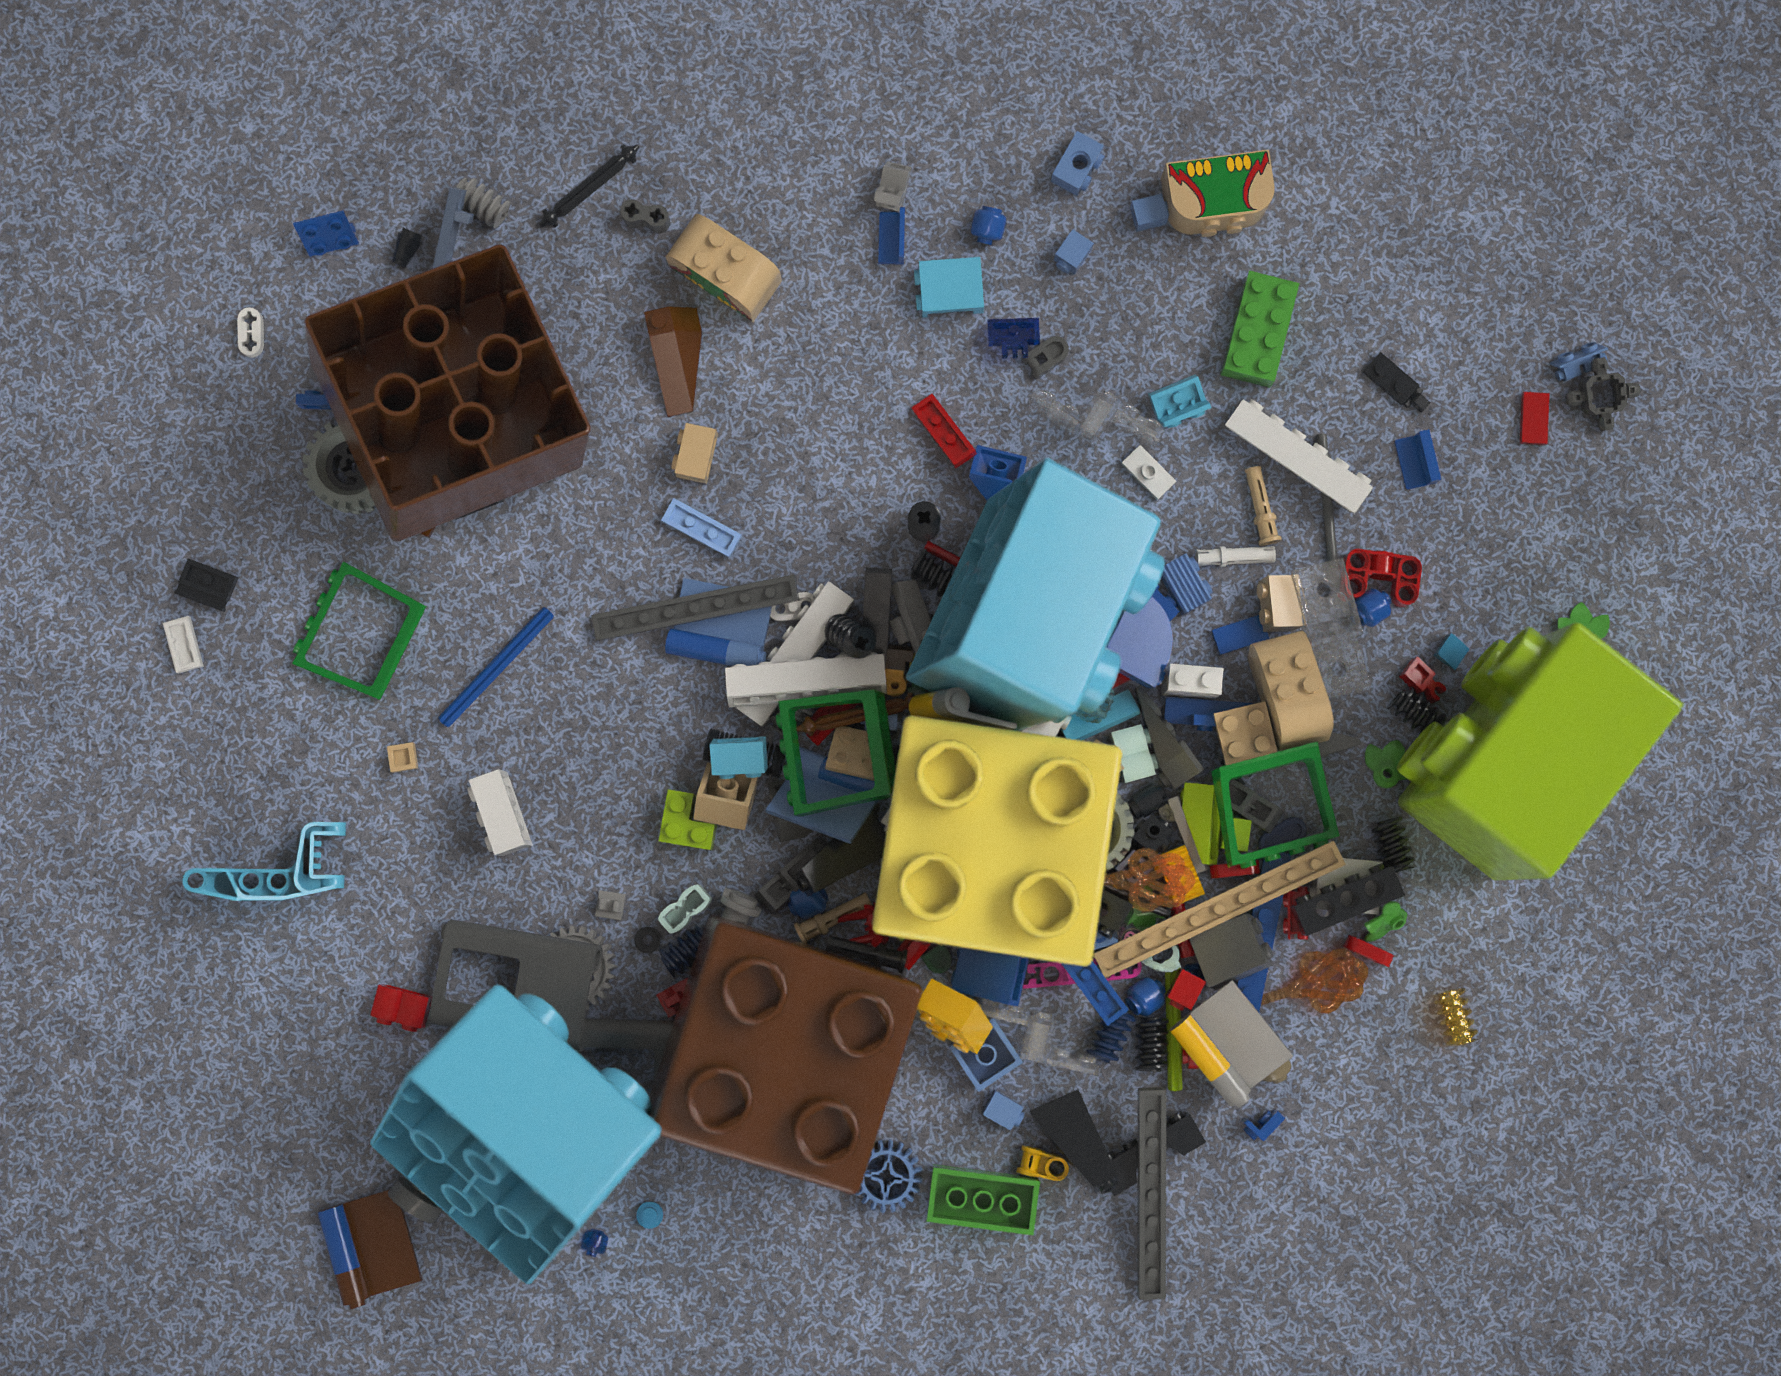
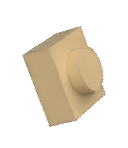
[387,742,418,773]

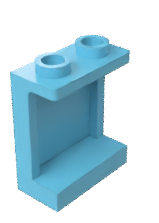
[914,257,984,317]

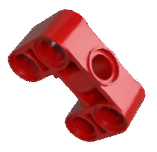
[1339,549,1422,608]

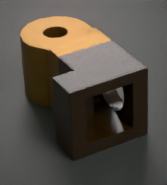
[885,644,914,697]

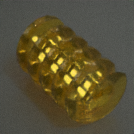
[1434,987,1478,1046]

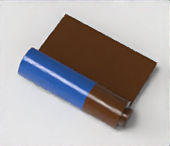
[317,1189,423,1309]

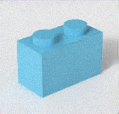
[710,737,768,779]

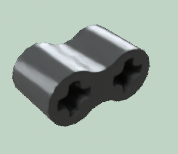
[620,199,670,233]

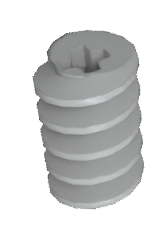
[456,178,511,229]

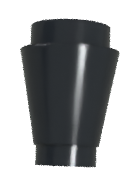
[392,227,422,268]

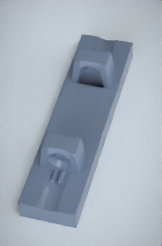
[432,187,474,269]

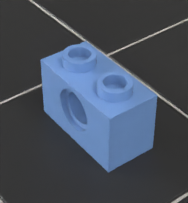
[1051,131,1105,196]

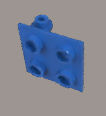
[293,210,359,257]

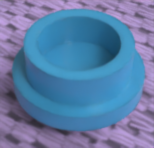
[637,1201,663,1229]

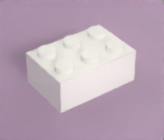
[467,769,533,856]

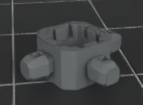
[1565,357,1641,431]

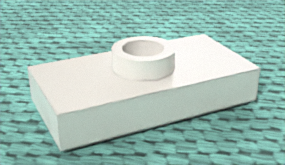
[1121,445,1176,500]
[163,616,203,674]

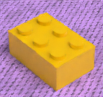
[917,978,993,1054]

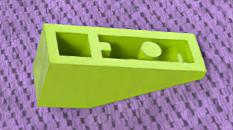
[1181,782,1221,865]

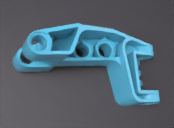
[182,822,346,901]

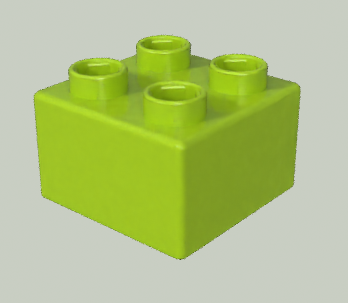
[1397,623,1683,881]

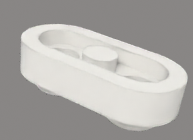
[770,592,816,622]

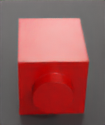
[1165,968,1206,1011]

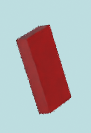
[1520,392,1550,445]

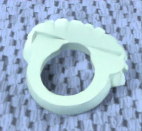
[1141,945,1181,972]

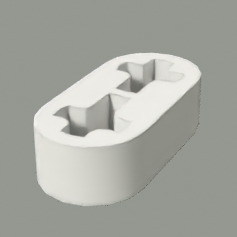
[238,307,264,358]

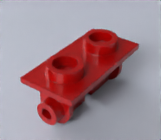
[1283,886,1310,940]

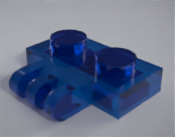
[987,318,1040,359]

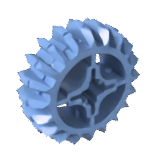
[856,1139,923,1213]

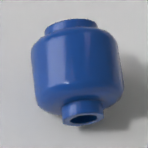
[970,206,1007,245]
[1352,588,1392,627]
[788,889,829,920]
[1125,977,1166,1017]

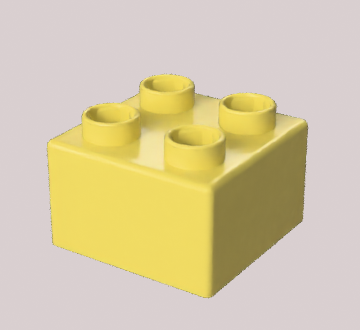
[872,716,1122,966]

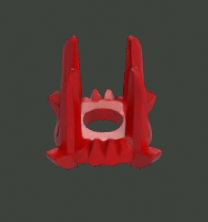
[837,902,889,947]

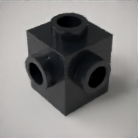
[1131,815,1172,862]

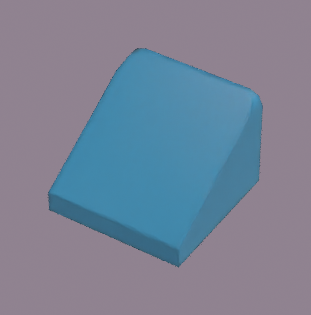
[1433,633,1469,670]

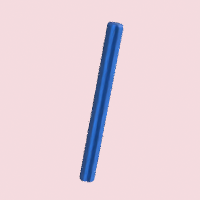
[438,607,554,727]

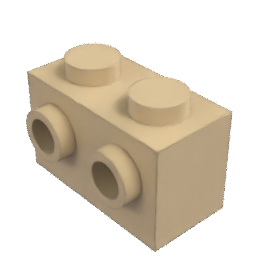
[672,423,718,484]
[1257,575,1303,632]

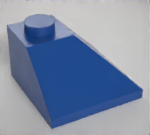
[969,445,1027,501]

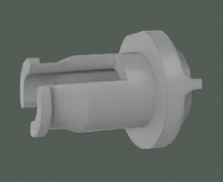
[720,887,761,925]

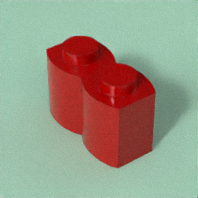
[370,984,433,1032]

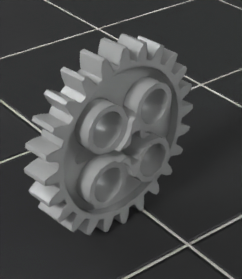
[550,926,618,1010]

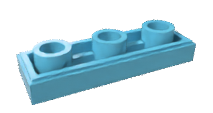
[1060,689,1140,741]

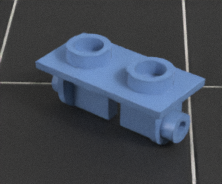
[1550,342,1608,381]

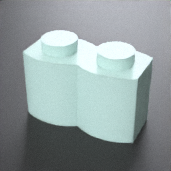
[1109,724,1158,783]
[658,884,713,934]

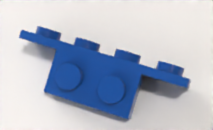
[1164,697,1255,731]

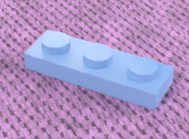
[661,498,742,558]

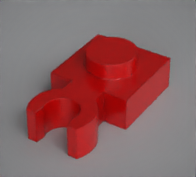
[1399,656,1447,703]

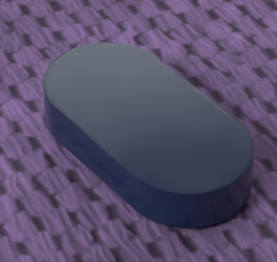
[1258,817,1307,853]

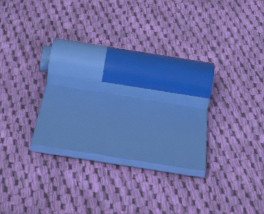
[665,578,772,666]
[766,747,879,844]

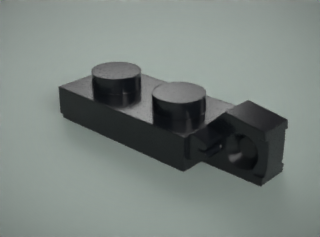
[1363,352,1431,413]

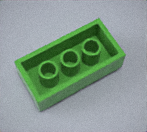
[1220,270,1300,388]
[926,1164,1040,1236]

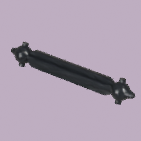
[539,144,639,228]

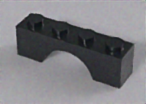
[1108,1111,1206,1196]

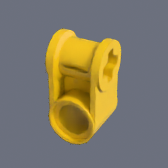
[1016,1145,1069,1181]

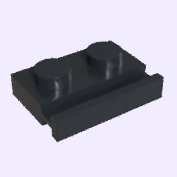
[174,558,238,612]

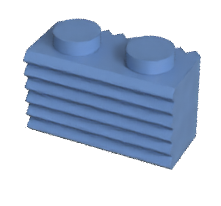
[1161,553,1213,616]

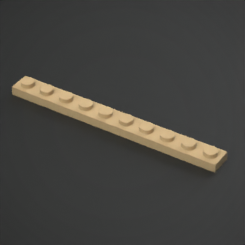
[1093,841,1346,978]

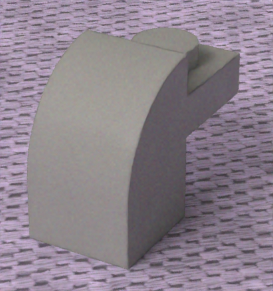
[874,161,912,212]

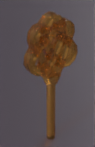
[1103,848,1196,912]
[1261,948,1368,1014]

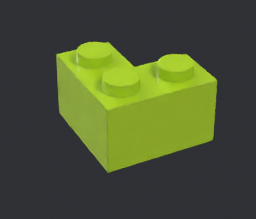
[658,789,717,851]

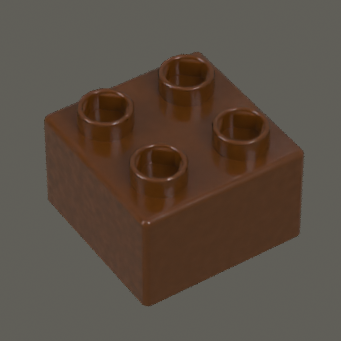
[304,244,591,541]
[649,915,923,1194]

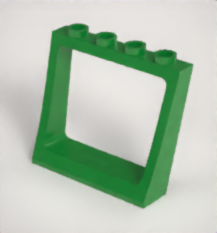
[292,561,427,700]
[776,689,896,817]
[1211,742,1340,869]

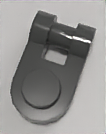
[1021,336,1069,380]

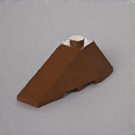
[644,306,702,417]

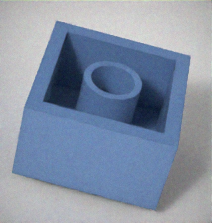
[949,1016,1023,1092]

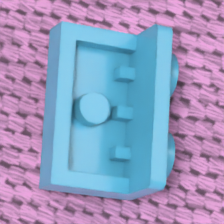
[1148,374,1211,428]

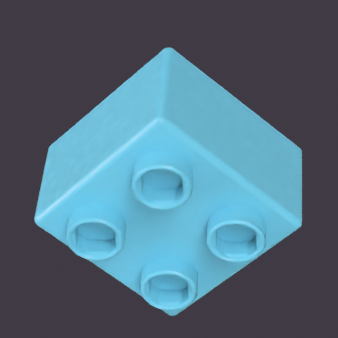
[906,458,1165,731]
[370,985,661,1284]

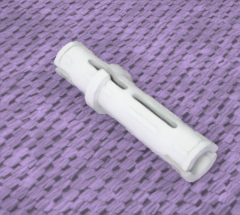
[1195,546,1276,567]

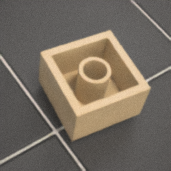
[693,762,758,830]

